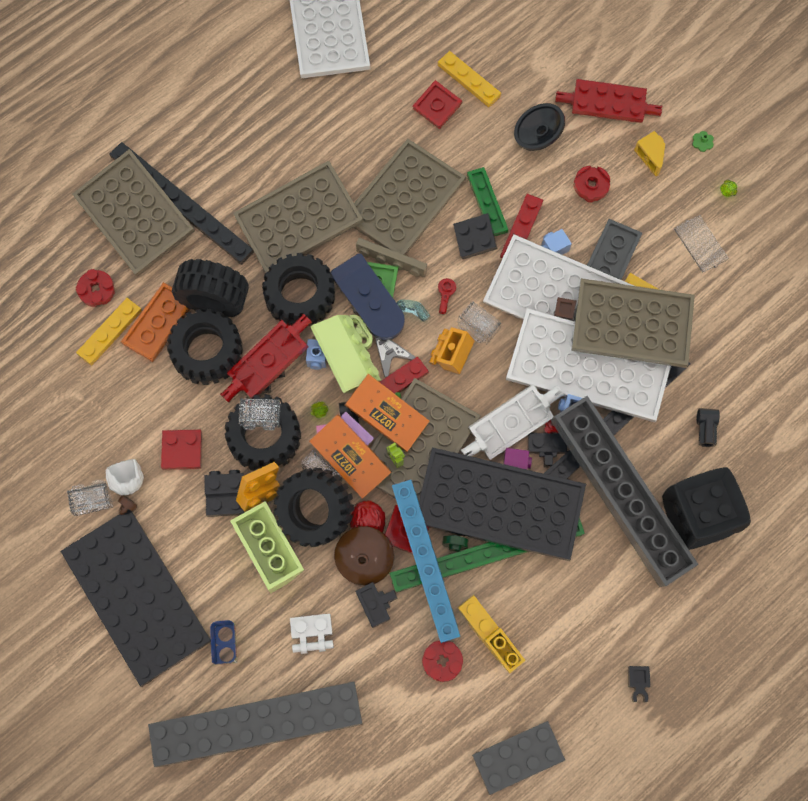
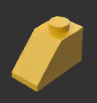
[634,131,665,177]

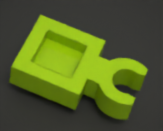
[386,442,405,468]

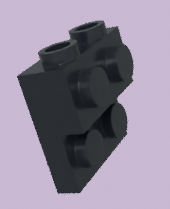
[204,470,245,517]

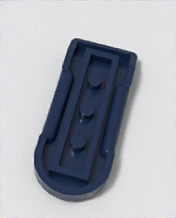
[330,253,405,340]

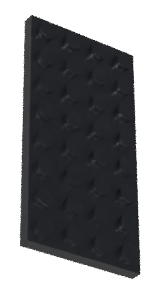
[419,447,586,561]
[60,509,211,687]

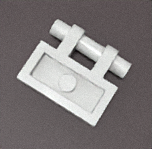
[290,614,334,654]

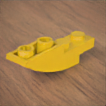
[457,595,525,673]

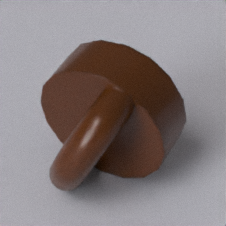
[118,495,137,515]

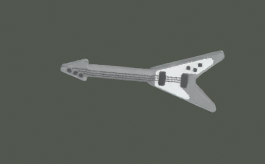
[352,306,415,378]

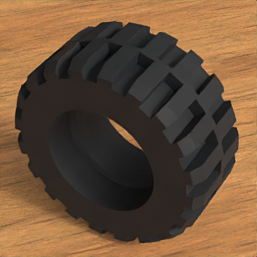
[262,253,335,326]
[172,259,249,318]
[167,309,243,385]
[225,394,301,471]
[273,468,354,547]

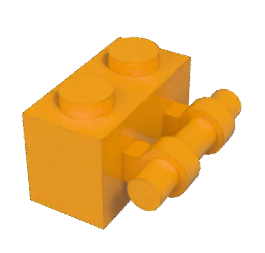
[429,327,475,374]

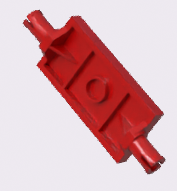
[555,79,663,123]
[220,314,312,403]

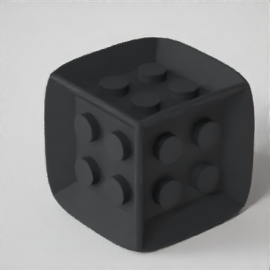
[662,467,751,550]

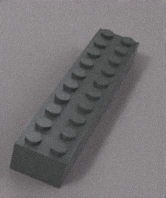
[551,396,699,587]
[148,682,363,767]

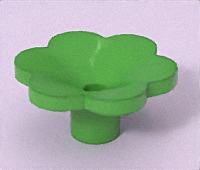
[692,131,714,152]

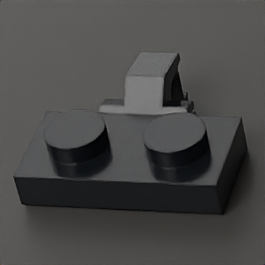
[528,433,567,468]
[355,582,398,628]

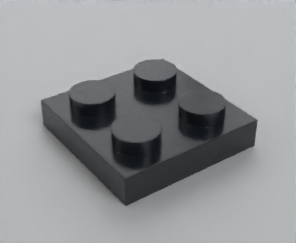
[453,213,498,259]

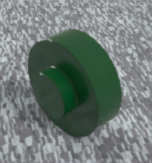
[442,535,469,552]

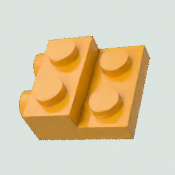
[236,462,280,512]

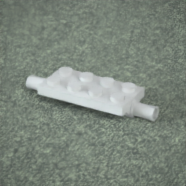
[461,384,564,460]

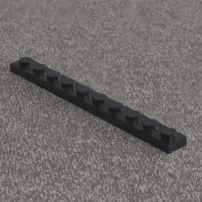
[109,142,254,265]
[544,362,691,479]

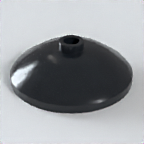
[514,103,565,151]

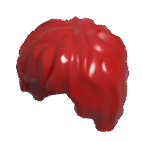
[349,500,386,533]

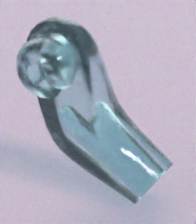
[397,299,430,322]

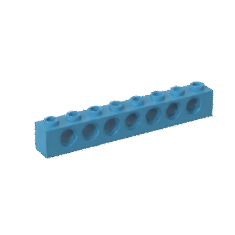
[392,480,460,643]

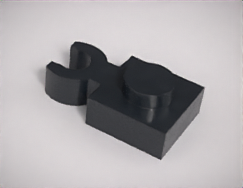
[628,666,650,702]

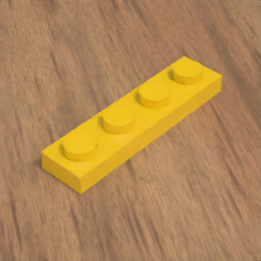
[438,51,501,107]
[76,298,142,366]

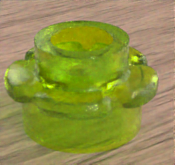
[720,180,738,197]
[310,401,329,418]

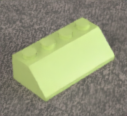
[311,315,381,393]
[230,501,304,594]

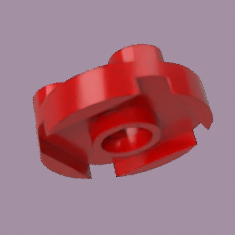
[573,166,610,203]
[76,269,115,307]
[422,640,463,682]

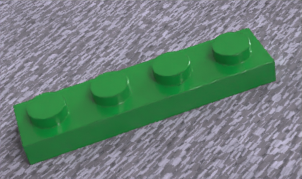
[467,167,508,236]

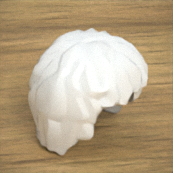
[106,459,144,495]

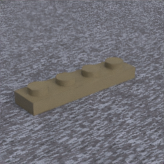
[356,238,427,277]

